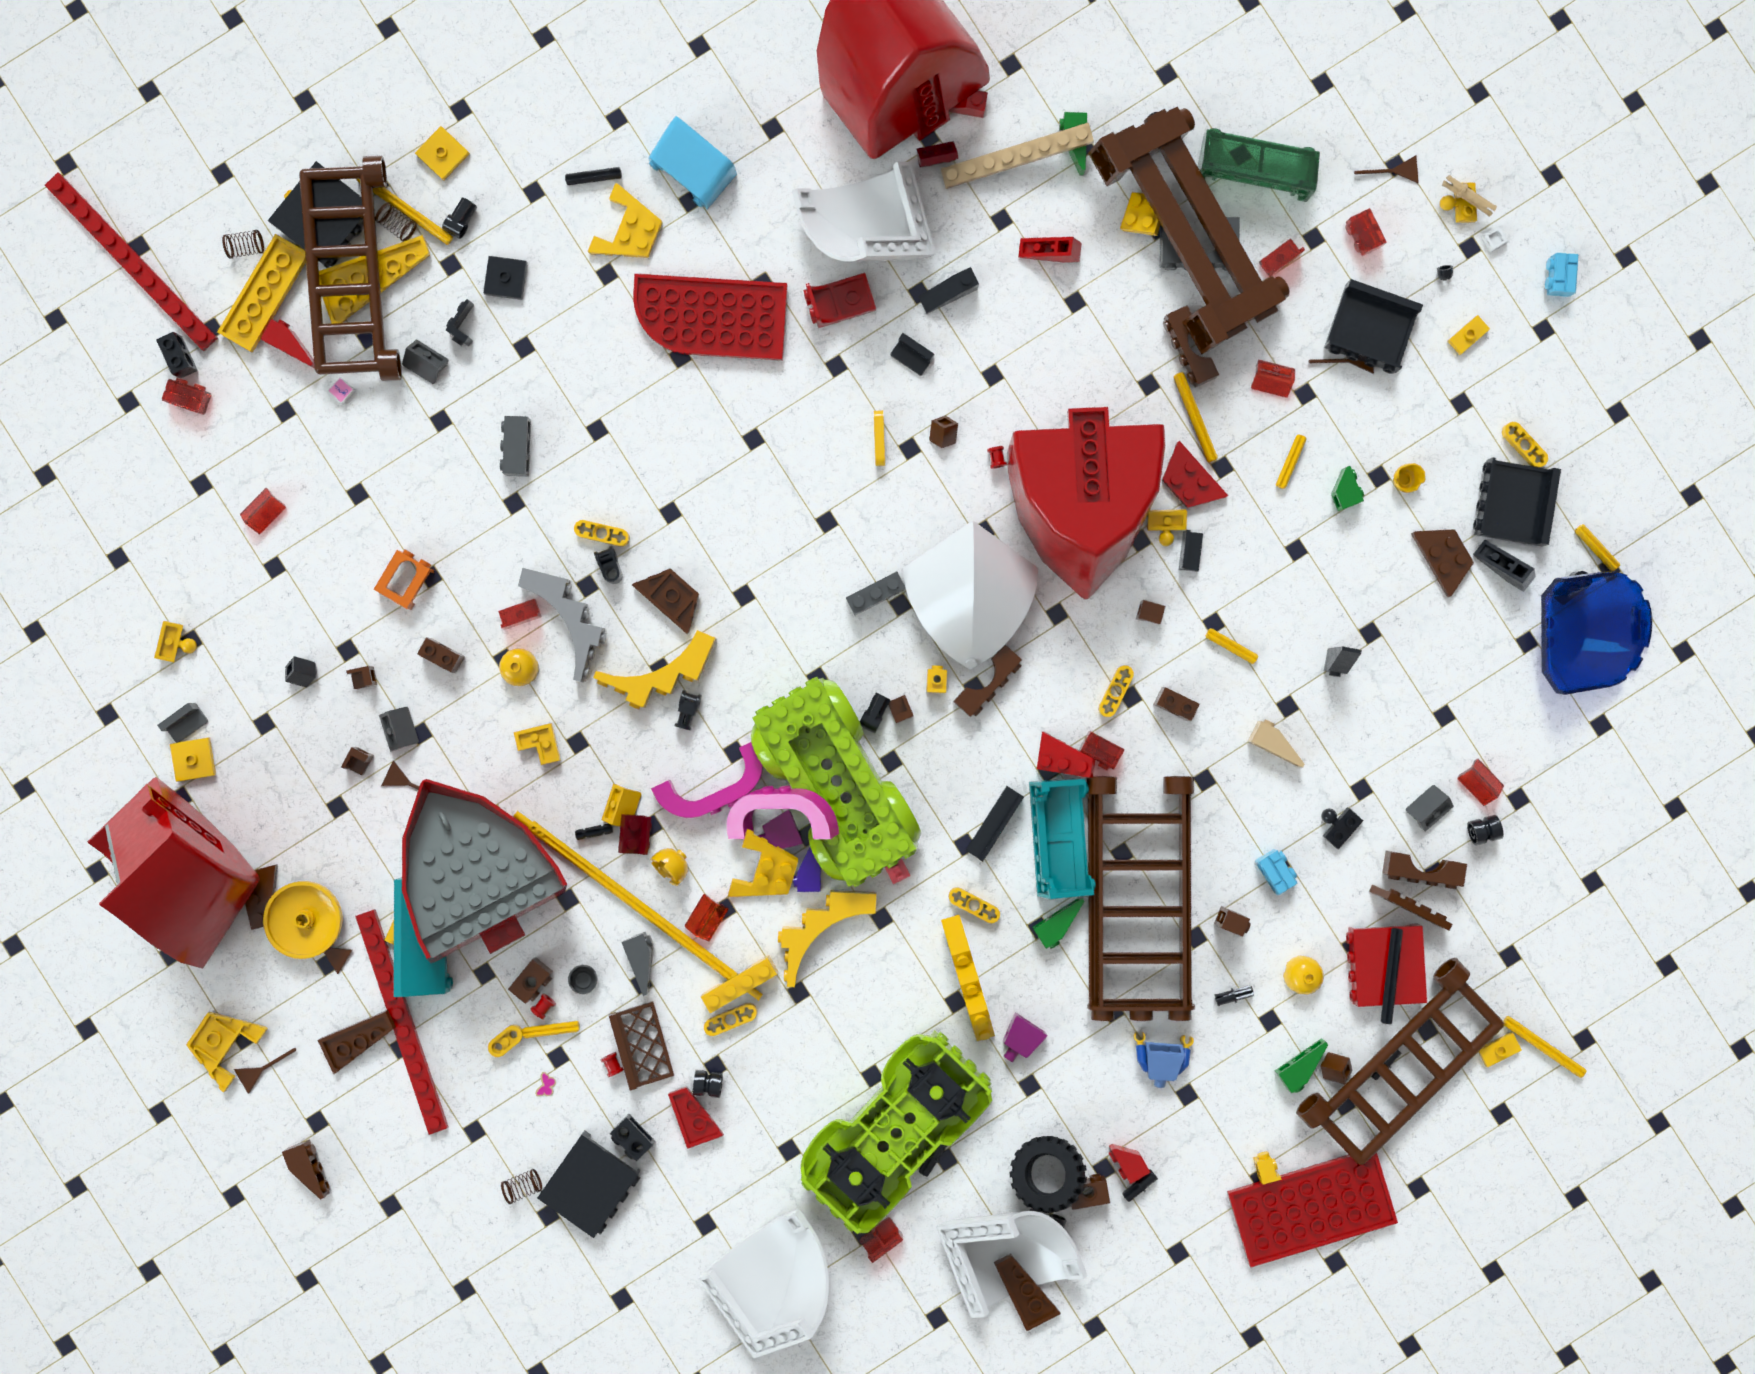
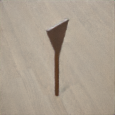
[1354,155,1419,183]
[1308,359,1374,374]
[381,760,419,790]
[324,948,352,974]
[234,1048,296,1094]

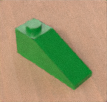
[1059,112,1087,176]
[1032,896,1085,949]
[1274,1038,1328,1093]

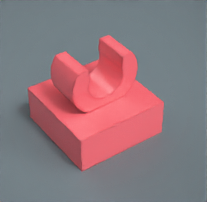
[885,858,910,884]

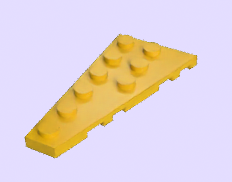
[319,235,430,323]

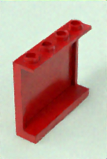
[1346,923,1427,1007]

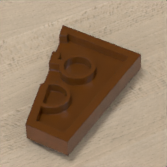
[245,864,278,930]

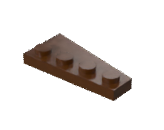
[1369,885,1453,931]
[317,1010,396,1074]
[994,1254,1061,1331]

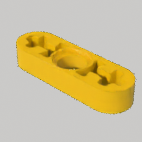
[874,410,885,466]
[1502,422,1548,468]
[574,520,630,547]
[1098,665,1134,717]
[948,887,1000,923]
[704,1003,757,1036]

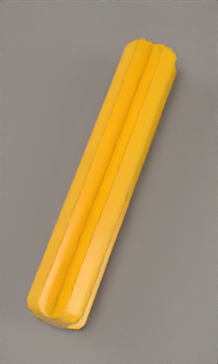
[1276,434,1307,489]
[1575,524,1620,571]
[1205,628,1258,664]
[522,1021,580,1038]

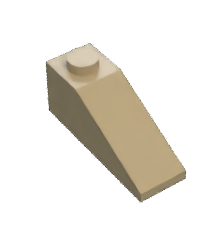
[1247,719,1305,768]

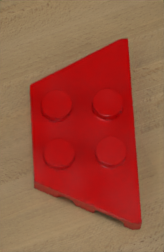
[1162,440,1228,508]

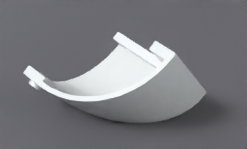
[792,162,936,261]
[902,521,1038,670]
[698,1209,829,1358]
[936,1211,1088,1318]

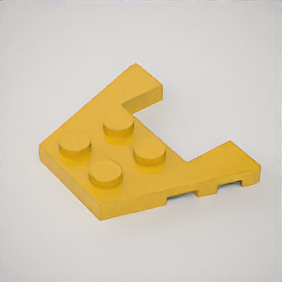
[588,183,663,258]
[728,829,798,897]
[186,1012,268,1092]

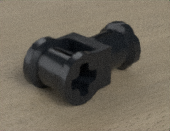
[674,690,702,731]

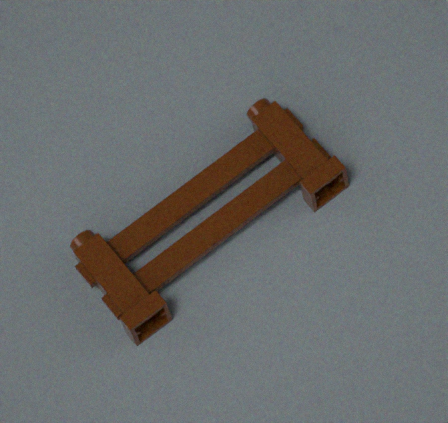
[1088,106,1290,355]

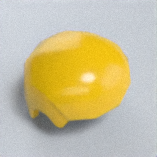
[1393,463,1426,493]

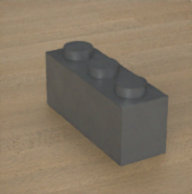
[500,416,531,477]
[846,571,906,616]

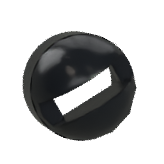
[1437,265,1453,281]

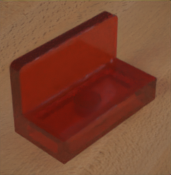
[1259,238,1305,277]
[1251,359,1295,397]
[240,488,286,535]
[498,599,542,629]
[1457,759,1504,806]
[685,894,729,942]

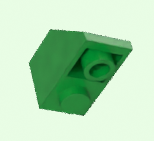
[1331,466,1364,511]

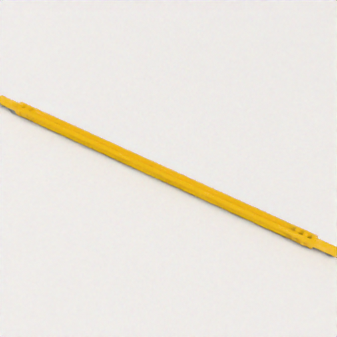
[513,811,763,1001]

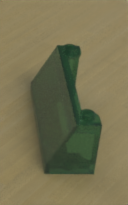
[1197,128,1320,202]

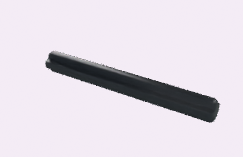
[1381,928,1403,1024]

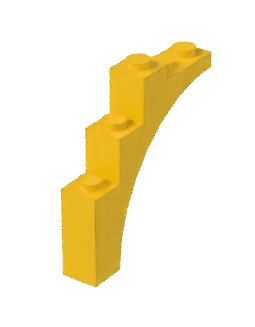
[593,630,717,709]
[778,890,876,987]
[941,915,995,1041]

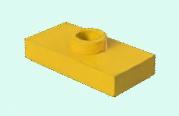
[1448,315,1490,355]
[1479,1032,1522,1067]

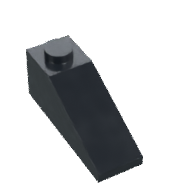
[918,267,979,314]
[1473,540,1536,592]
[1324,646,1362,677]

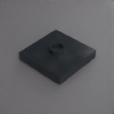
[483,256,528,300]

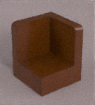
[929,415,958,448]
[1136,600,1166,624]
[346,666,377,689]
[888,695,914,723]
[341,747,374,775]
[1320,1052,1353,1085]

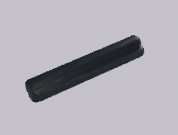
[565,167,622,185]

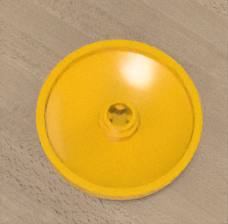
[263,881,343,959]

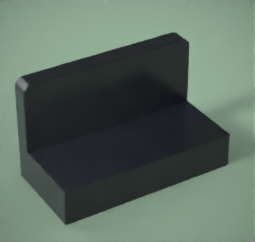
[890,333,935,376]
[1178,530,1203,572]

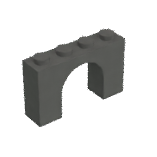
[1160,217,1240,271]

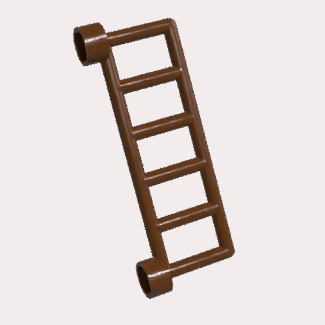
[299,155,402,381]
[1296,958,1504,1165]

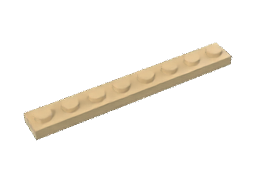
[941,122,1094,189]

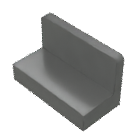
[402,339,449,384]
[157,703,208,743]
[379,707,419,752]
[1406,785,1454,832]

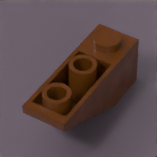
[282,1139,330,1200]

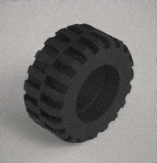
[1009,1136,1087,1213]

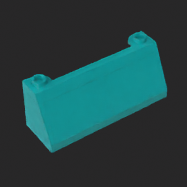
[1029,778,1096,899]
[394,877,453,997]

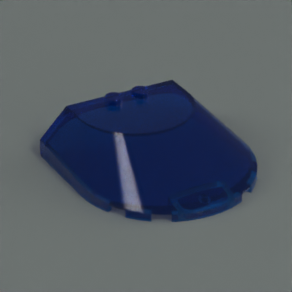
[1541,571,1652,695]

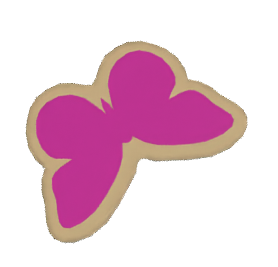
[535,1072,556,1096]

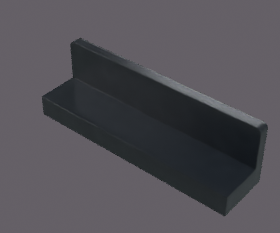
[966,785,1024,862]

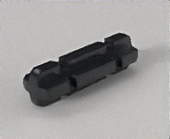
[575,823,613,840]

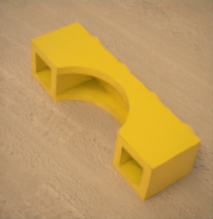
[701,955,778,1013]

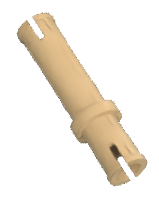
[1442,175,1497,217]

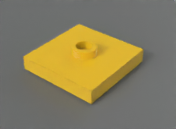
[415,126,470,181]
[170,738,216,782]

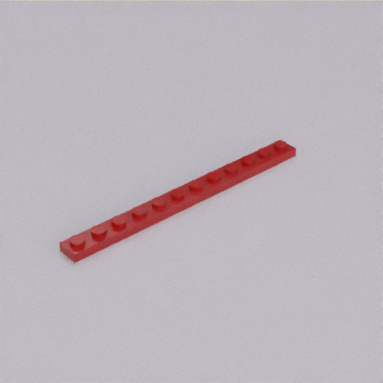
[45,172,218,351]
[355,909,449,1135]

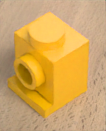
[927,665,947,693]
[1253,1151,1282,1184]

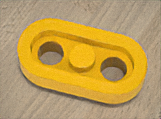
[488,1024,523,1057]

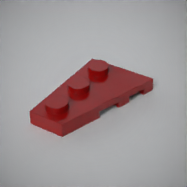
[1037,731,1096,778]
[668,1086,724,1149]

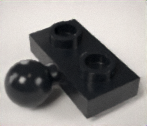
[1321,807,1364,850]

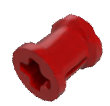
[987,446,1007,469]
[530,993,556,1019]
[600,1052,624,1077]

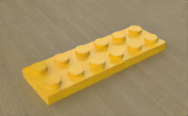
[217,234,306,353]

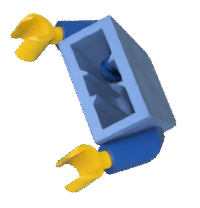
[1133,1032,1194,1088]

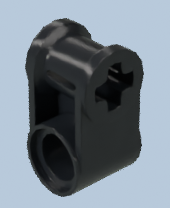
[594,546,623,584]

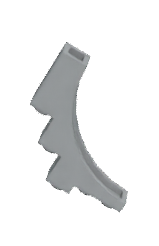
[518,568,607,682]

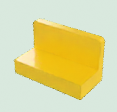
[601,784,641,827]

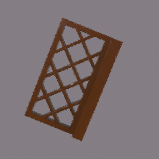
[608,1001,674,1091]

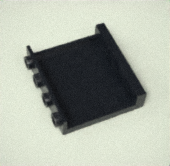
[267,161,375,268]
[1324,279,1423,374]
[1473,457,1561,547]
[537,1130,641,1238]

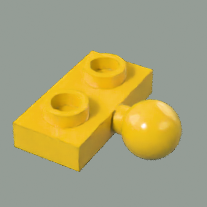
[1440,183,1477,223]
[1147,509,1187,546]
[154,621,197,662]

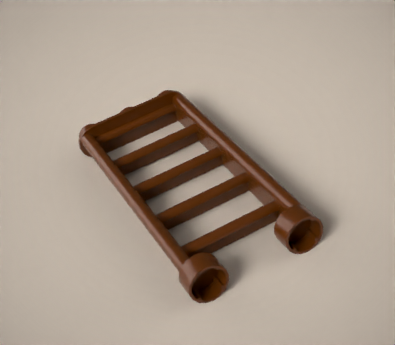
[1086,776,1195,1021]

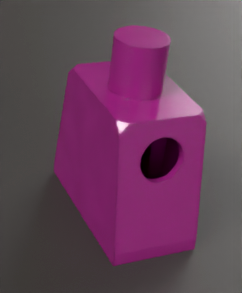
[758,809,803,849]
[1003,1012,1048,1062]

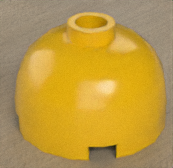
[499,648,539,686]
[650,848,688,886]
[1283,955,1324,995]

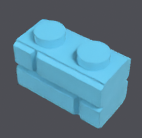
[1545,253,1579,297]
[1255,849,1297,895]

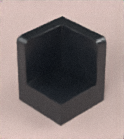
[285,656,316,687]

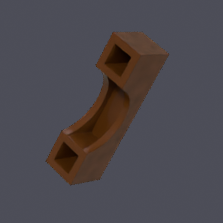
[1163,305,1219,388]
[953,645,1022,717]
[1382,851,1467,889]

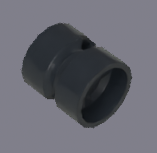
[1467,815,1504,846]
[693,1070,723,1098]

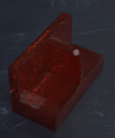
[859,1217,903,1263]

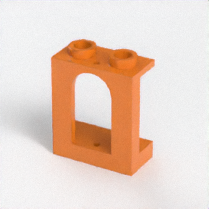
[374,549,435,610]

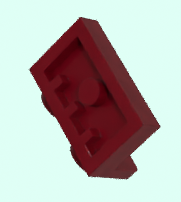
[916,141,959,167]
[618,814,652,855]

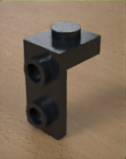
[446,299,474,347]

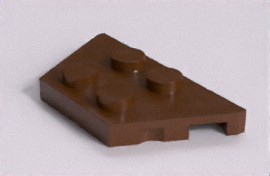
[1411,529,1474,597]
[632,568,700,634]

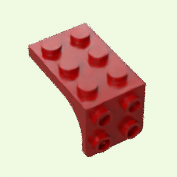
[803,273,876,328]

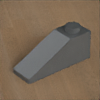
[621,932,654,996]

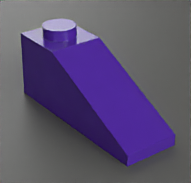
[793,847,821,892]

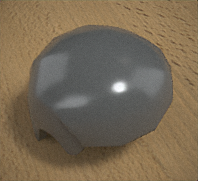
[568,964,598,994]

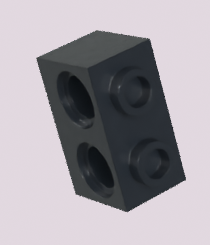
[156,332,198,379]
[610,1114,655,1162]

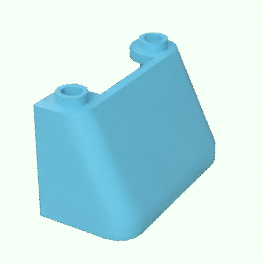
[648,116,737,209]

